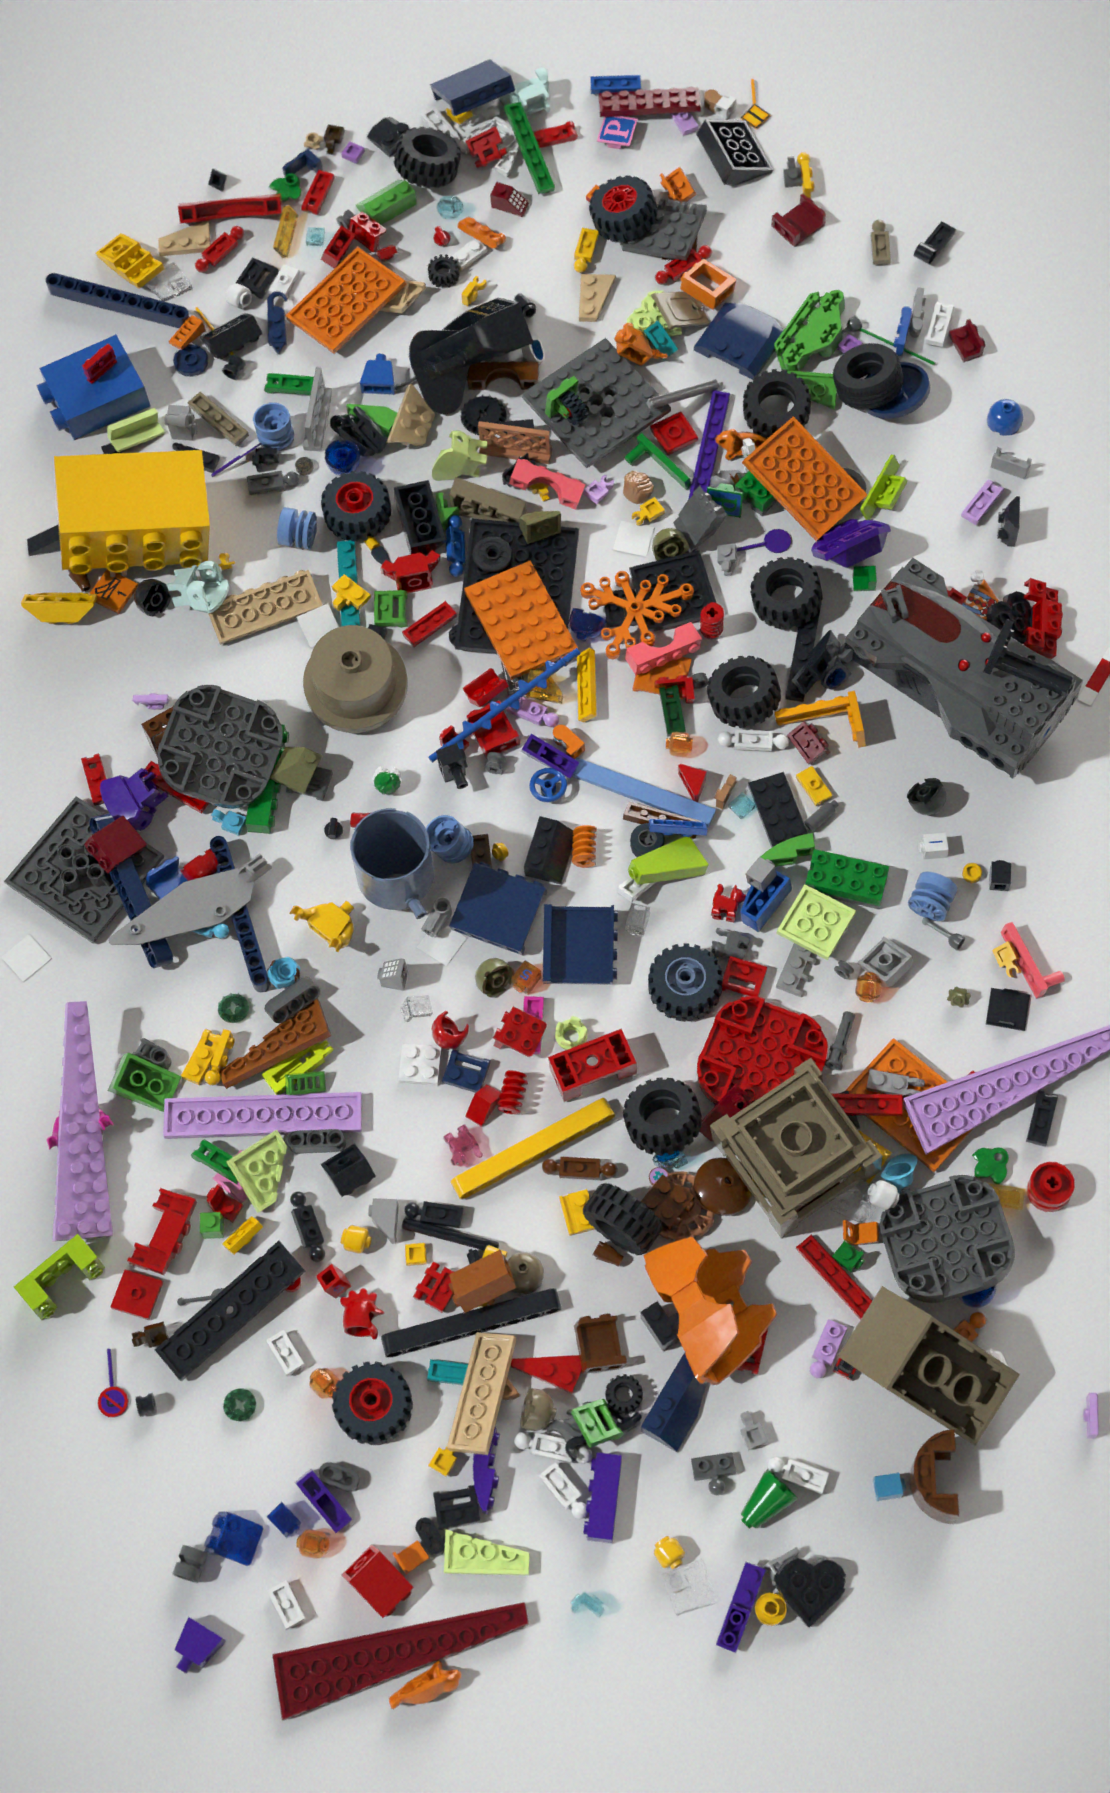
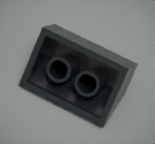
[200,313,263,359]
[524,816,574,885]

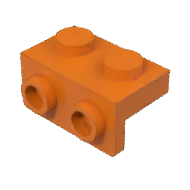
[660,167,697,203]

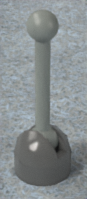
[922,918,965,950]

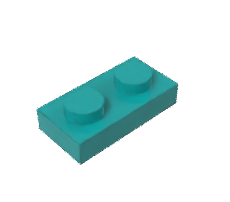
[644,321,678,360]

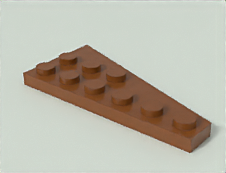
[220,998,331,1089]

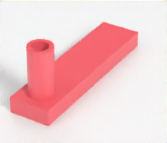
[1000,922,1065,999]

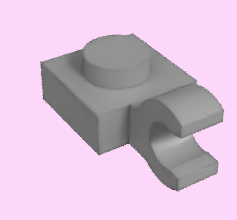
[717,543,737,575]
[740,1411,768,1450]

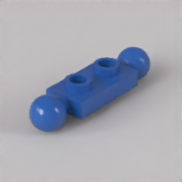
[446,515,465,577]

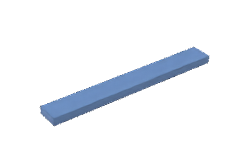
[571,758,716,828]

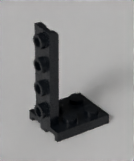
[983,619,1073,697]

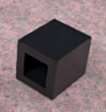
[989,860,1011,891]

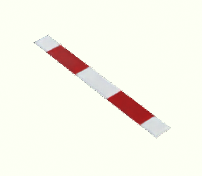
[1078,646,1110,706]

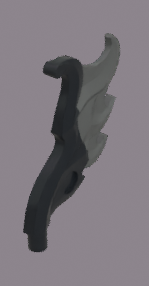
[547,1402,642,1461]

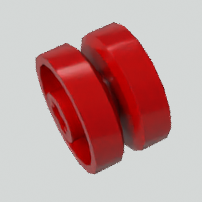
[1027,1162,1075,1212]

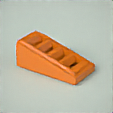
[169,315,206,350]

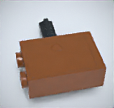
[449,1249,516,1313]

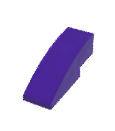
[295,1469,352,1533]

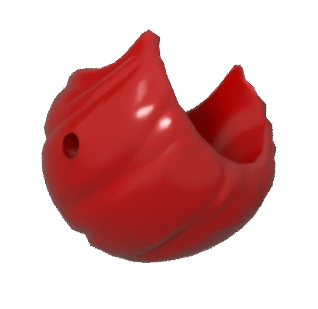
[431,1011,469,1049]

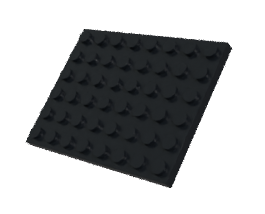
[455,519,579,653]

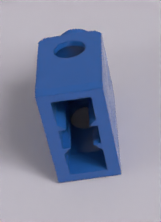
[360,353,395,395]

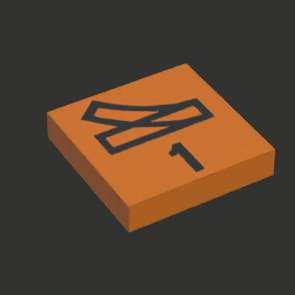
[90,569,138,614]

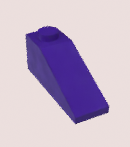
[521,733,580,779]

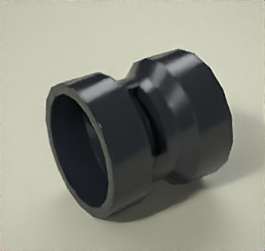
[222,355,246,380]

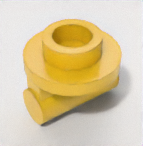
[218,553,235,570]

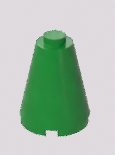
[741,1469,798,1529]

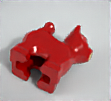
[711,884,746,923]

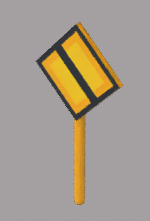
[740,79,771,130]

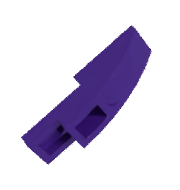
[473,1427,500,1515]
[716,1561,766,1653]

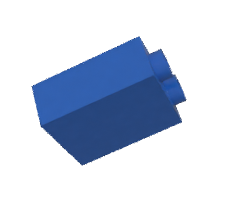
[36,334,150,440]

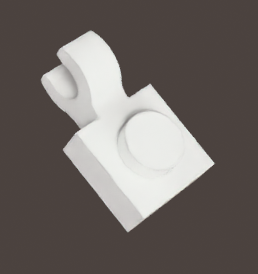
[741,438,755,472]

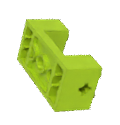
[14,1234,105,1320]

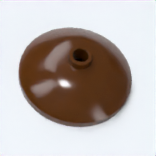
[694,1157,752,1216]

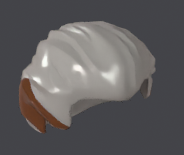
[710,470,742,489]

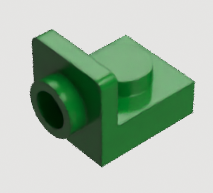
[832,1241,865,1273]

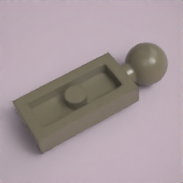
[871,219,891,265]

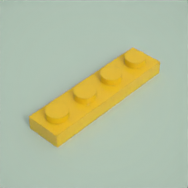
[577,648,597,722]

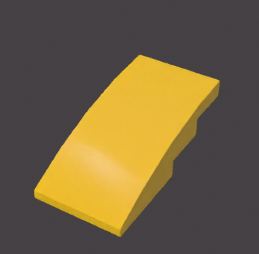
[95,233,165,289]

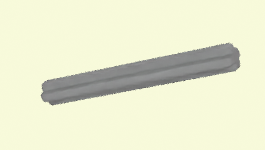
[646,380,719,409]

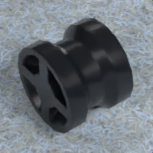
[136,1393,157,1417]

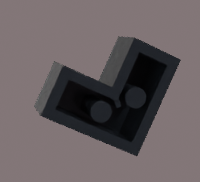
[640,1301,680,1351]

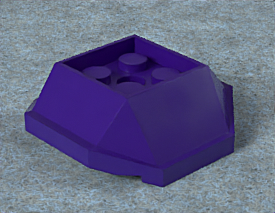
[811,519,891,568]

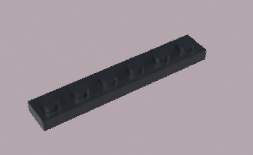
[785,608,821,702]

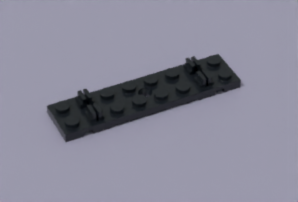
[155,1240,306,1381]

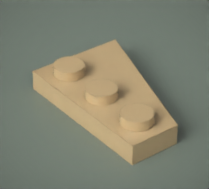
[579,274,616,322]

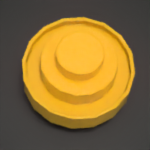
[755,1593,787,1626]

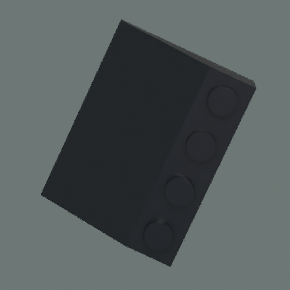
[696,119,773,185]

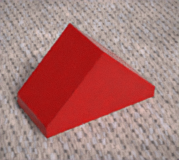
[678,764,707,802]
[465,1084,501,1127]

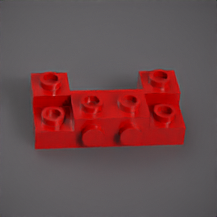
[1023,578,1063,659]
[127,1188,197,1275]

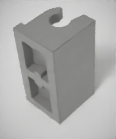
[991,447,1032,479]

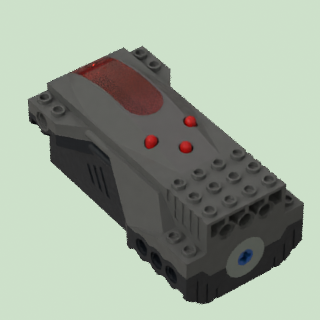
[844,558,1083,779]

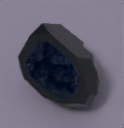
[821,659,852,689]

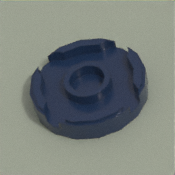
[173,344,209,377]

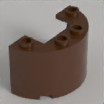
[909,1429,959,1524]

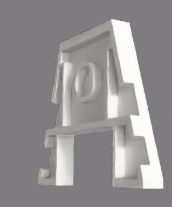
[456,116,519,177]

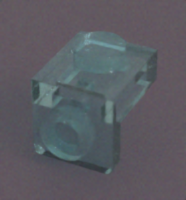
[570,1591,604,1618]

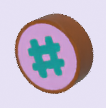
[649,1167,669,1185]

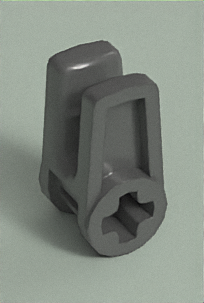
[881,585,909,623]

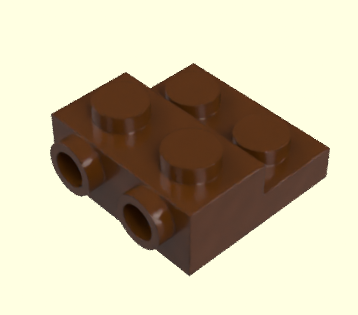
[640,1174,695,1231]

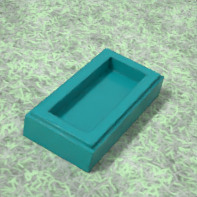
[427,1359,468,1386]

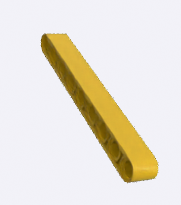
[451,1098,615,1200]

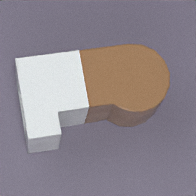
[704,89,736,120]

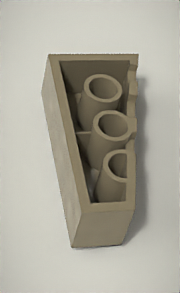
[449,477,526,523]

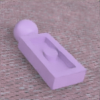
[506,697,559,727]
[810,1319,847,1378]

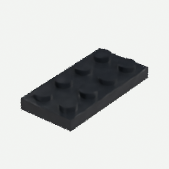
[748,772,808,848]

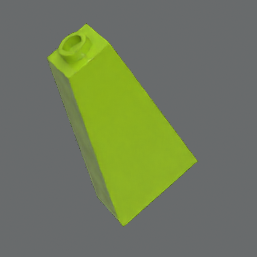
[628,836,709,885]

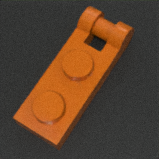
[457,217,506,248]

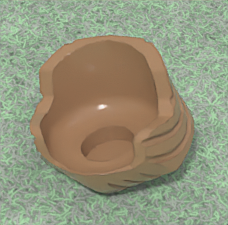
[623,471,654,504]

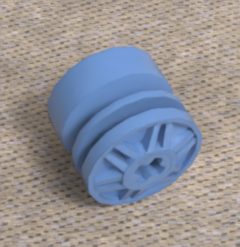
[253,403,294,450]
[277,507,317,550]
[426,815,473,864]
[908,872,958,921]

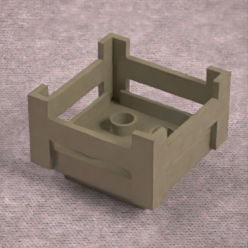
[710,1058,882,1238]

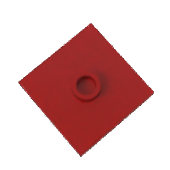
[650,411,699,456]
[110,1269,163,1320]

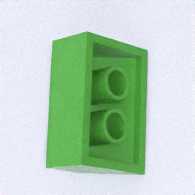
[356,180,417,225]

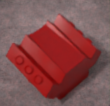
[380,551,440,593]

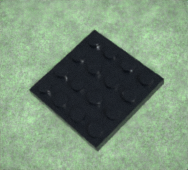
[629,550,716,632]

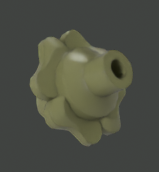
[947,987,971,1008]

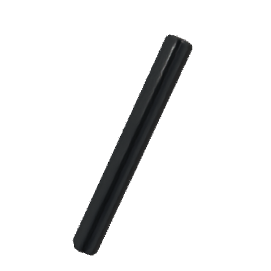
[402,1218,499,1251]

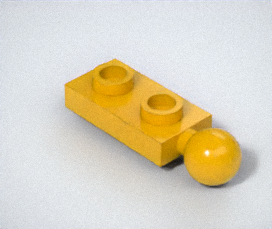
[797,152,814,198]
[574,228,599,273]
[205,1029,235,1085]

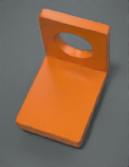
[843,1220,879,1245]
[392,1540,429,1574]

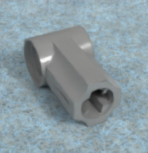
[421,897,452,937]

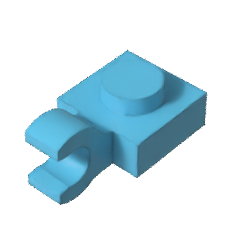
[211,809,246,836]

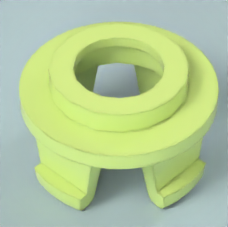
[555,1016,588,1050]

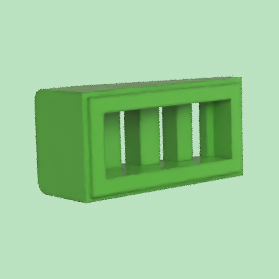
[285,1071,326,1095]

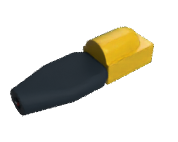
[364,536,390,564]

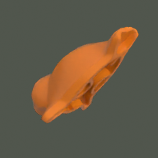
[716,429,767,460]
[389,1661,461,1709]

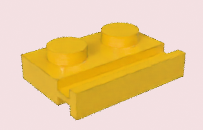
[559,1189,595,1236]

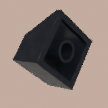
[321,1144,376,1197]

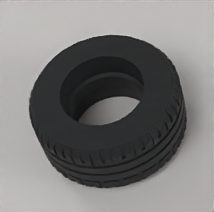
[833,343,904,410]

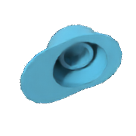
[881,1154,918,1193]

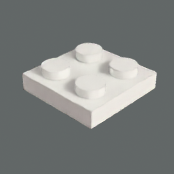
[398,1044,442,1086]

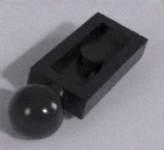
[404,1201,464,1229]

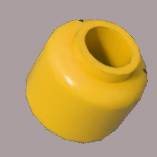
[341,1225,372,1254]
[654,1536,685,1570]

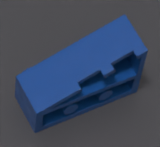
[740,871,792,932]

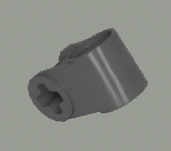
[132,1038,172,1069]

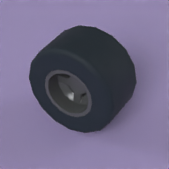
[630,823,664,857]

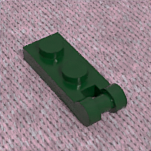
[659,685,686,737]

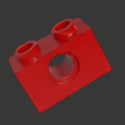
[321,225,355,269]

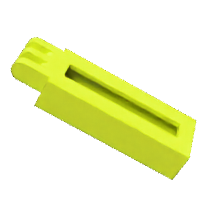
[262,1040,334,1095]

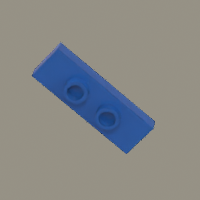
[648,819,708,837]

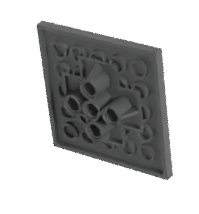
[522,338,671,469]
[4,796,164,944]

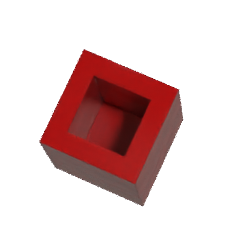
[316,1264,352,1299]

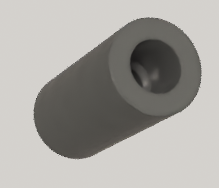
[804,800,839,832]

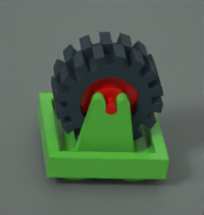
[545,376,588,426]

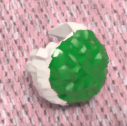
[372,766,402,794]

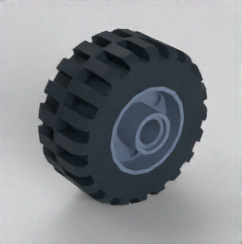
[648,943,723,1021]

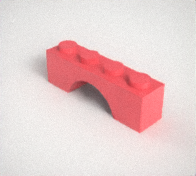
[509,459,585,510]
[625,622,702,675]

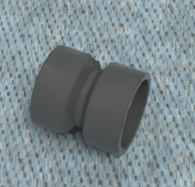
[172,1545,208,1583]

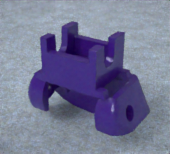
[100,768,169,831]

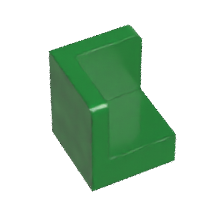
[852,565,877,591]

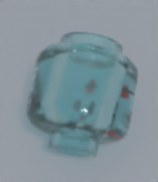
[437,196,463,219]

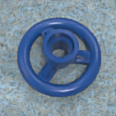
[529,768,567,802]

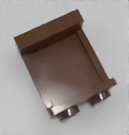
[574,1313,627,1374]

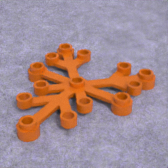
[580,571,694,660]

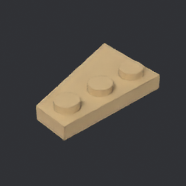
[158,220,210,257]

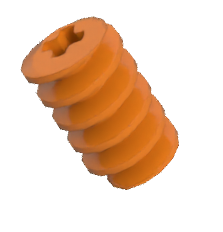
[572,825,597,868]

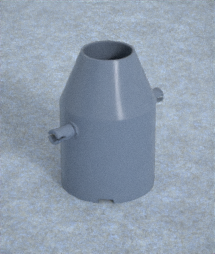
[350,808,434,919]

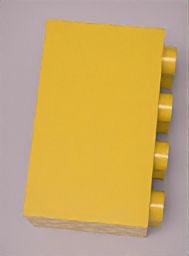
[54,450,210,574]

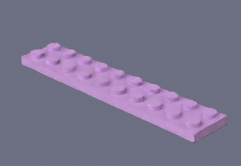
[163,1092,362,1139]

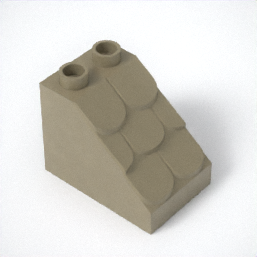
[838,1286,1020,1446]

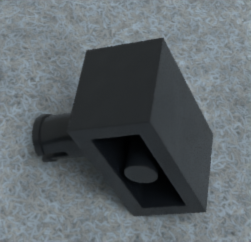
[436,743,468,789]

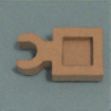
[714,774,737,810]

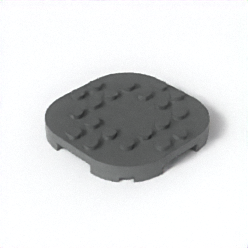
[158,685,283,809]
[880,1175,1015,1303]

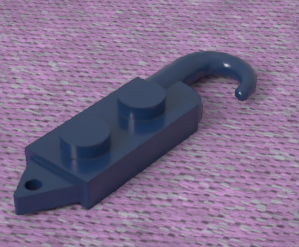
[267,291,288,355]

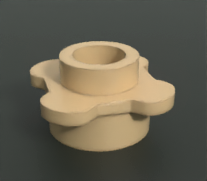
[304,132,323,150]

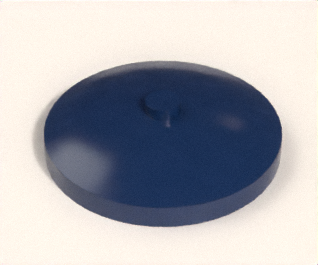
[865,362,930,419]

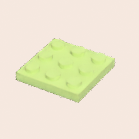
[776,884,856,960]

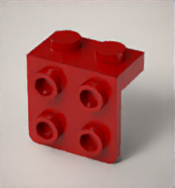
[493,1006,547,1057]

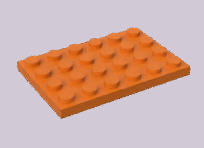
[285,247,407,354]
[742,416,868,541]
[464,561,578,680]
[845,1038,975,1172]

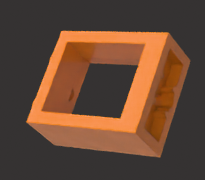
[680,259,737,310]

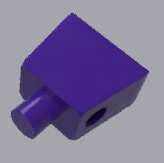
[175,1617,225,1674]

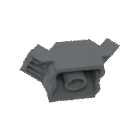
[673,486,728,553]

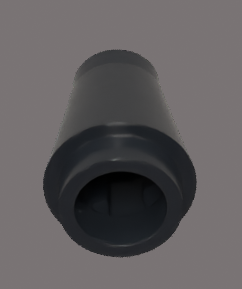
[514,293,536,318]

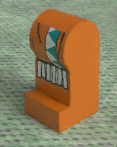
[553,725,585,759]

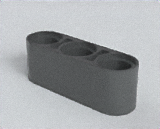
[264,977,320,1023]
[286,1129,346,1154]

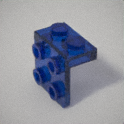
[204,1511,263,1566]

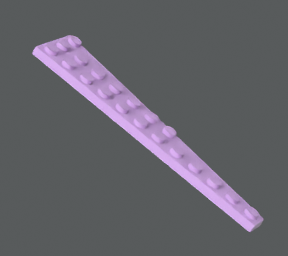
[52,1001,113,1242]
[902,1025,1110,1155]

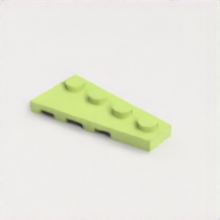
[444,1530,530,1576]

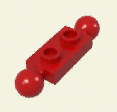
[195,226,244,273]
[655,245,712,285]

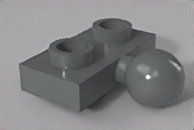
[691,1452,736,1495]

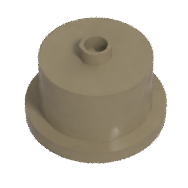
[303,625,408,733]

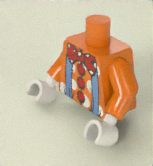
[962,570,999,621]

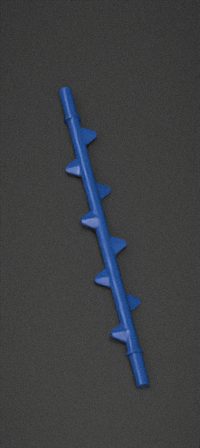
[428,648,581,763]

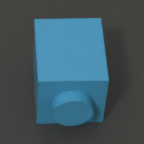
[873,1473,906,1501]

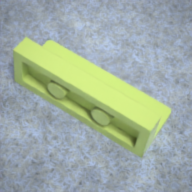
[107,408,164,452]

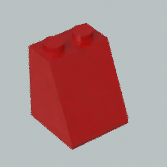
[341,1544,414,1618]

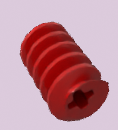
[700,602,724,639]
[497,1070,528,1114]

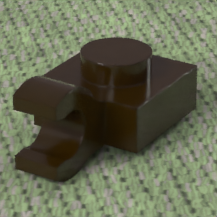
[324,124,345,155]
[132,1321,169,1348]

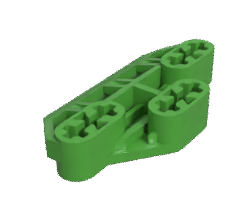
[774,290,845,371]

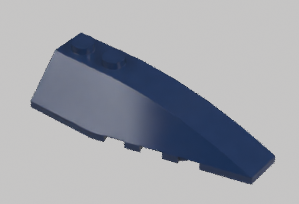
[641,1352,707,1452]

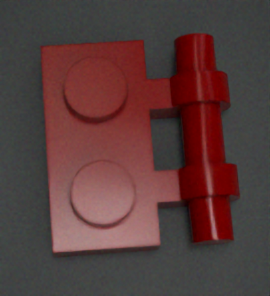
[466,126,508,168]
[413,1262,454,1313]

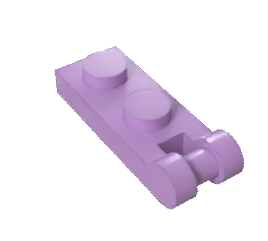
[961,479,1004,525]

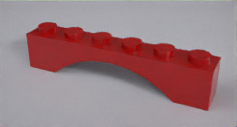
[178,194,283,224]

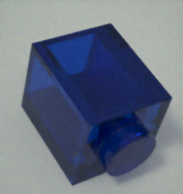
[267,1502,301,1538]

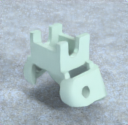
[499,68,550,120]
[167,561,229,613]

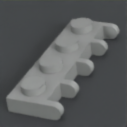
[776,943,816,997]

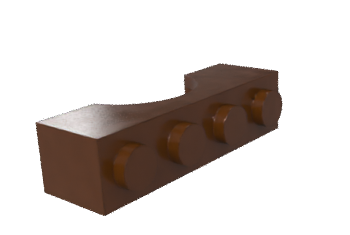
[467,361,539,390]

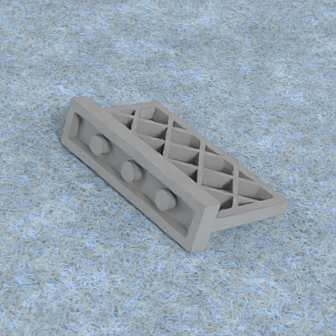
[303,367,332,452]

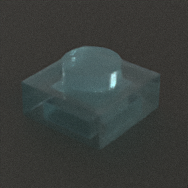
[306,227,325,246]
[728,792,755,819]

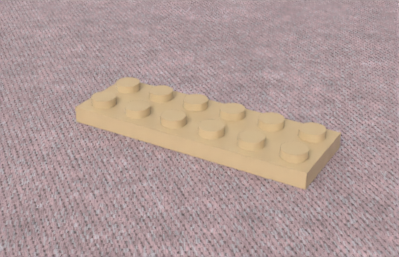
[447,1332,517,1455]

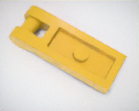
[181,1029,221,1086]

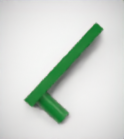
[624,433,691,490]

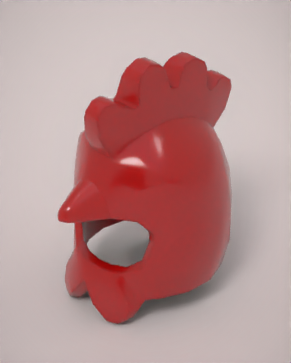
[340,1288,384,1340]

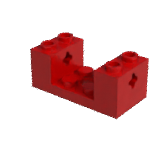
[548,1028,637,1102]

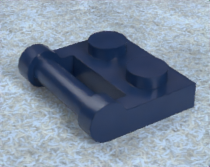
[442,1049,491,1093]

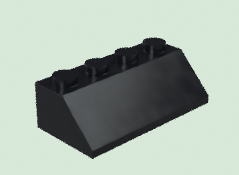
[394,480,446,556]

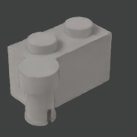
[164,405,197,441]

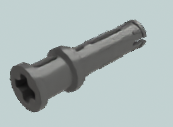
[825,1011,855,1070]

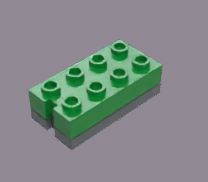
[735,471,777,516]
[805,849,889,909]

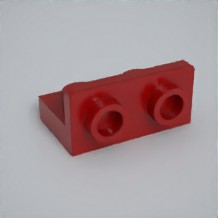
[349,212,386,252]
[463,668,509,707]

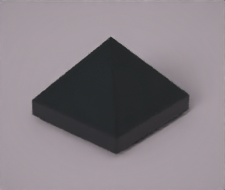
[208,168,227,191]

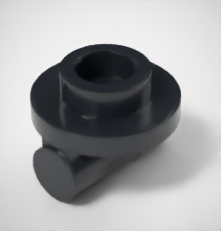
[324,818,343,839]

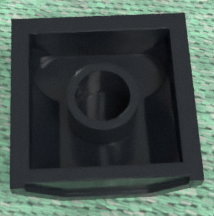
[367,117,410,157]
[997,496,1020,547]

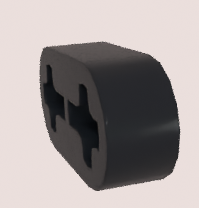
[415,1517,445,1556]

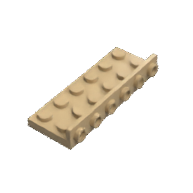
[208,570,323,645]

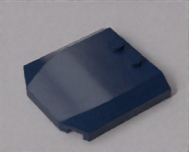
[694,303,784,380]

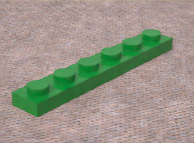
[504,102,555,194]

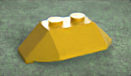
[21,593,97,624]

